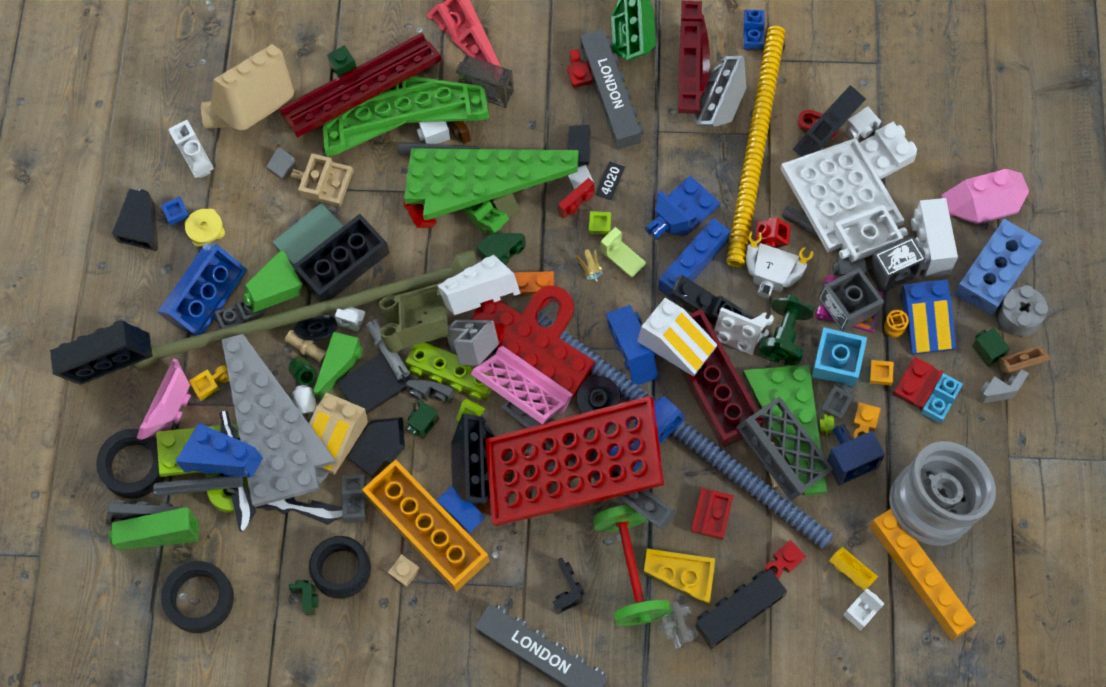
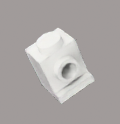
[846,106,881,140]

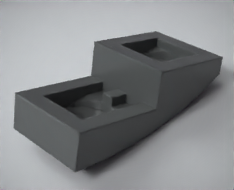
[342,474,366,523]

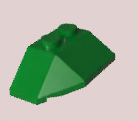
[611,0,656,61]

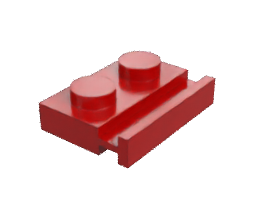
[893,356,943,410]
[691,488,734,540]

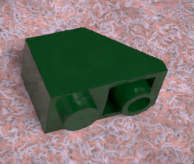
[476,233,526,266]

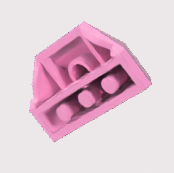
[941,169,1029,224]
[137,358,191,440]

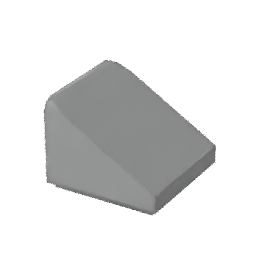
[267,147,296,180]

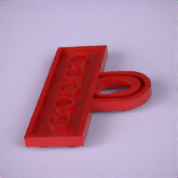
[470,285,596,399]

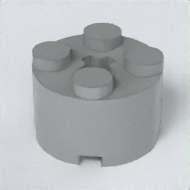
[998,285,1048,337]

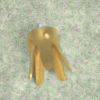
[576,249,603,282]

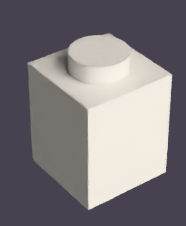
[416,122,450,144]

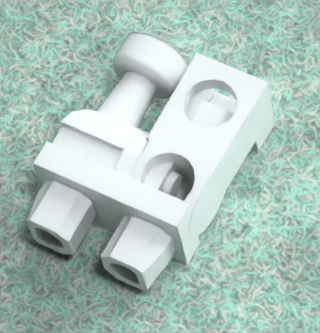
[168,120,214,178]

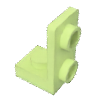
[601,227,646,278]

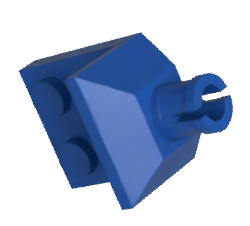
[645,175,720,240]

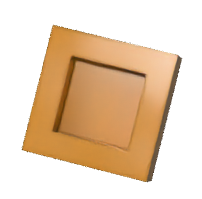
[869,360,894,386]

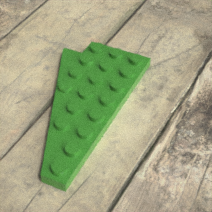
[404,148,579,220]

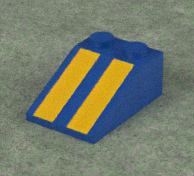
[900,279,956,355]

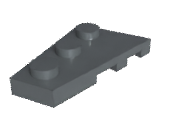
[105,500,179,524]

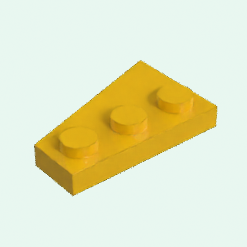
[644,549,715,605]

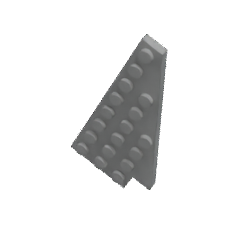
[222,334,336,507]

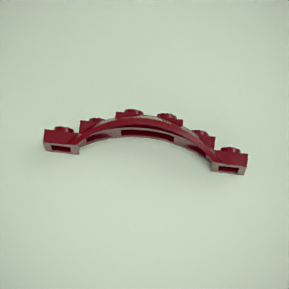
[678,1,710,114]

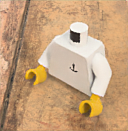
[746,231,814,298]

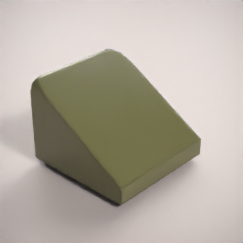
[493,193,519,218]

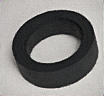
[96,429,165,499]
[161,561,234,633]

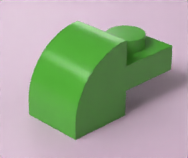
[463,201,509,234]

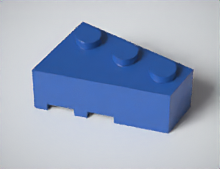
[606,305,658,385]
[175,423,263,477]

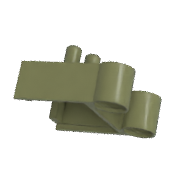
[379,284,449,353]

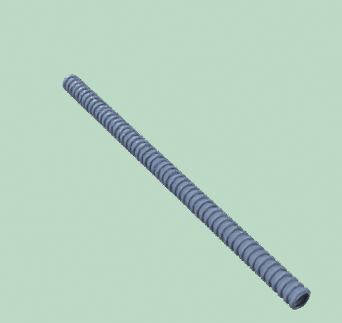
[537,311,834,550]

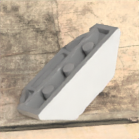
[691,56,747,127]

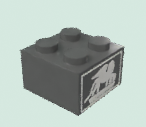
[868,237,926,292]
[818,267,884,332]

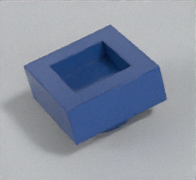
[161,197,189,225]

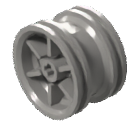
[889,441,996,546]

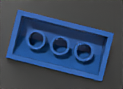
[157,243,248,336]
[610,396,686,472]

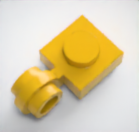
[189,365,229,401]

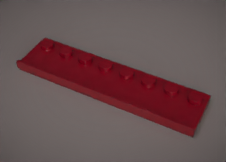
[279,33,442,138]

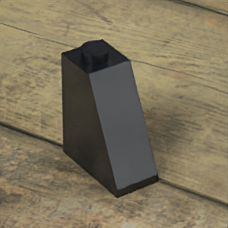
[112,189,158,251]

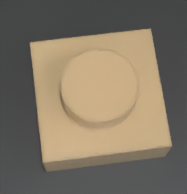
[388,554,420,588]

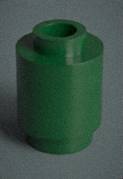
[288,357,316,385]

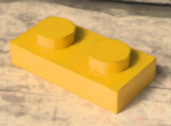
[829,547,878,590]

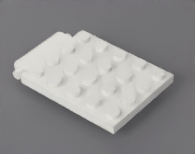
[780,138,908,262]

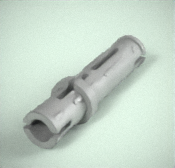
[366,319,410,380]

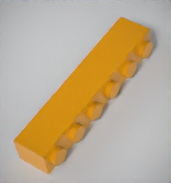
[870,509,976,641]

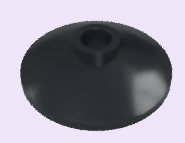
[294,315,338,341]
[577,376,621,413]

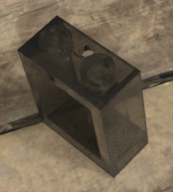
[456,55,514,108]

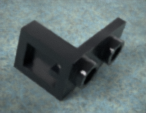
[553,557,584,615]

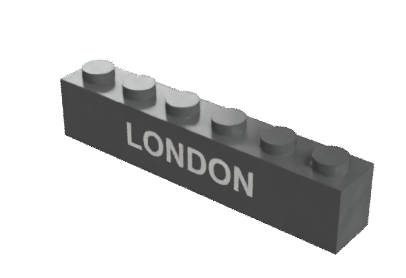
[580,29,644,149]
[474,604,608,687]

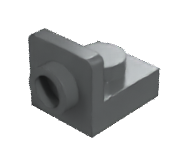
[822,383,856,419]

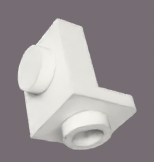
[843,589,884,631]

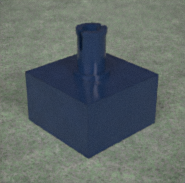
[827,424,885,486]

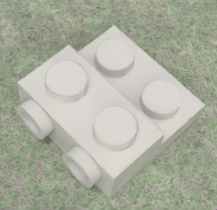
[859,122,917,179]

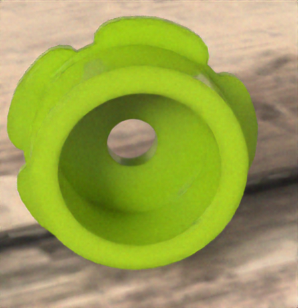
[820,414,834,436]

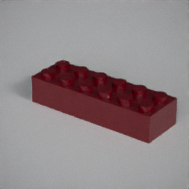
[678,309,764,448]

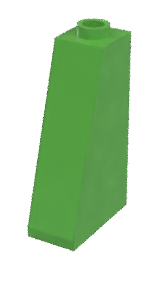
[109,507,199,550]

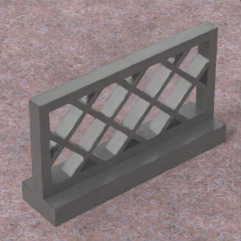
[736,396,833,501]

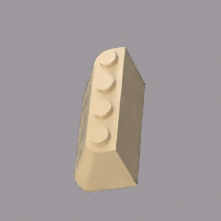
[210,44,294,130]

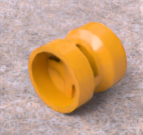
[884,310,909,338]

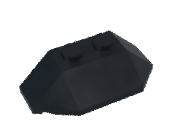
[451,414,495,504]

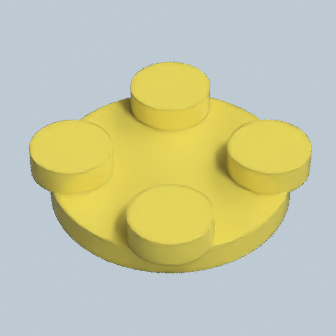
[184,209,225,248]

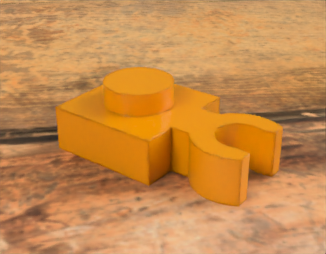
[853,402,881,439]

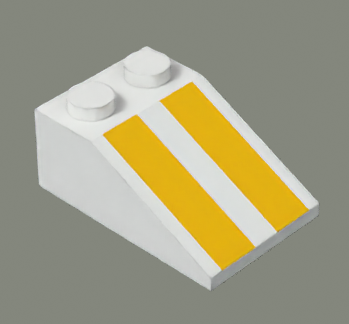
[637,298,717,377]

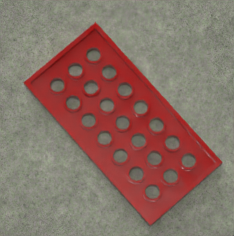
[485,396,664,526]

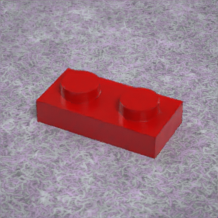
[558,178,595,219]

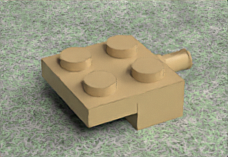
[291,154,354,207]

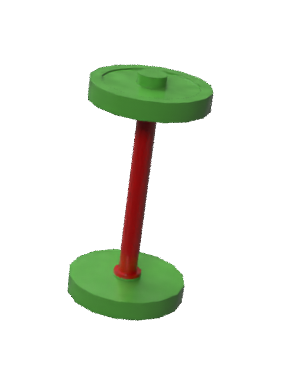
[592,504,672,626]

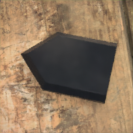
[346,417,405,479]

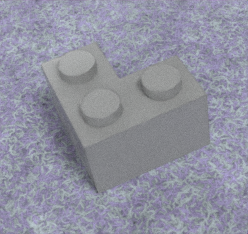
[447,319,499,367]

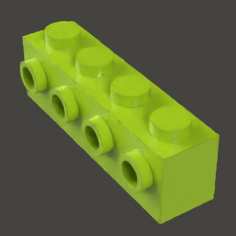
[406,342,498,401]

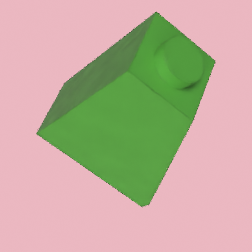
[243,251,302,313]

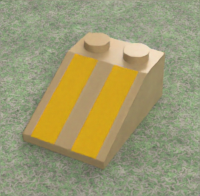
[309,392,368,475]

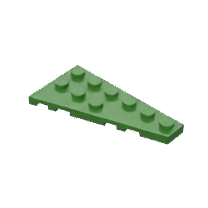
[743,365,827,496]

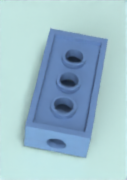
[955,219,1042,317]

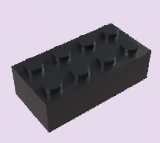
[293,214,390,302]
[50,321,153,385]

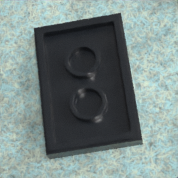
[336,353,414,414]

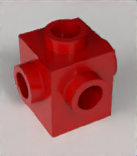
[755,217,791,248]

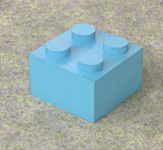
[812,327,867,387]

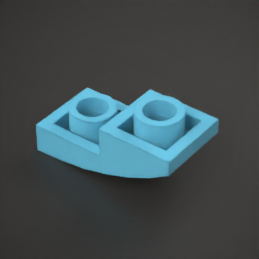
[921,373,963,424]

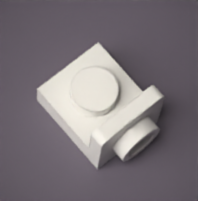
[335,307,366,332]

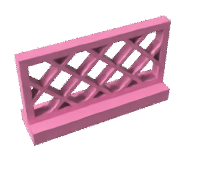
[471,346,573,424]

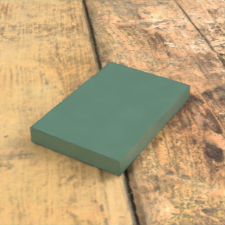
[273,203,343,265]

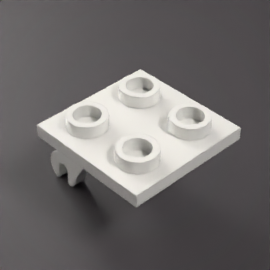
[714,308,774,355]

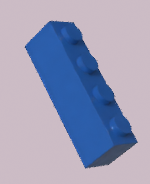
[658,218,730,302]

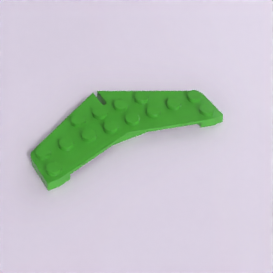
[323,76,490,157]

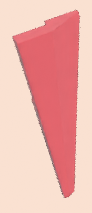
[426,0,506,82]

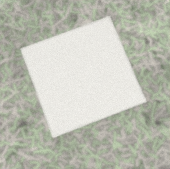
[568,165,593,189]

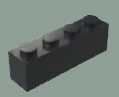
[695,569,787,650]

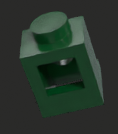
[406,400,439,439]

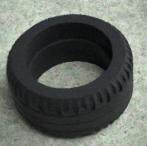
[309,536,371,599]

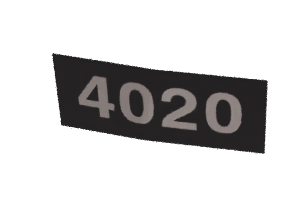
[596,162,625,200]

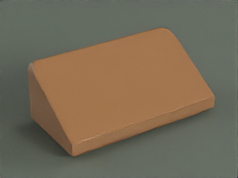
[999,346,1050,372]

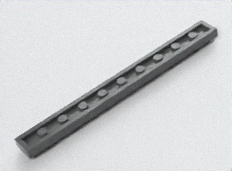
[501,397,677,530]

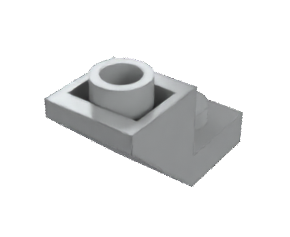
[979,369,1029,404]

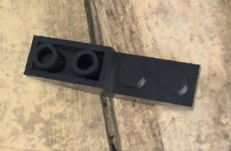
[793,85,866,157]
[669,275,755,325]

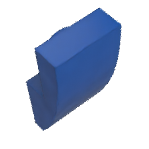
[743,9,765,50]
[436,486,486,534]

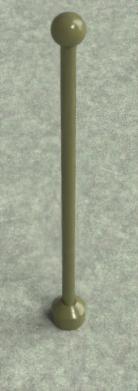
[132,250,477,371]

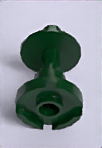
[758,295,815,365]

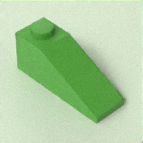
[313,332,363,400]

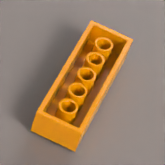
[362,459,490,592]

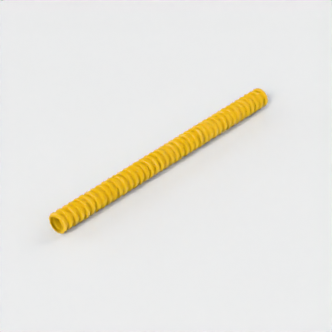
[726,26,786,267]

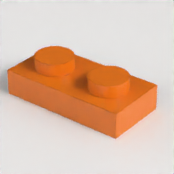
[511,271,554,296]

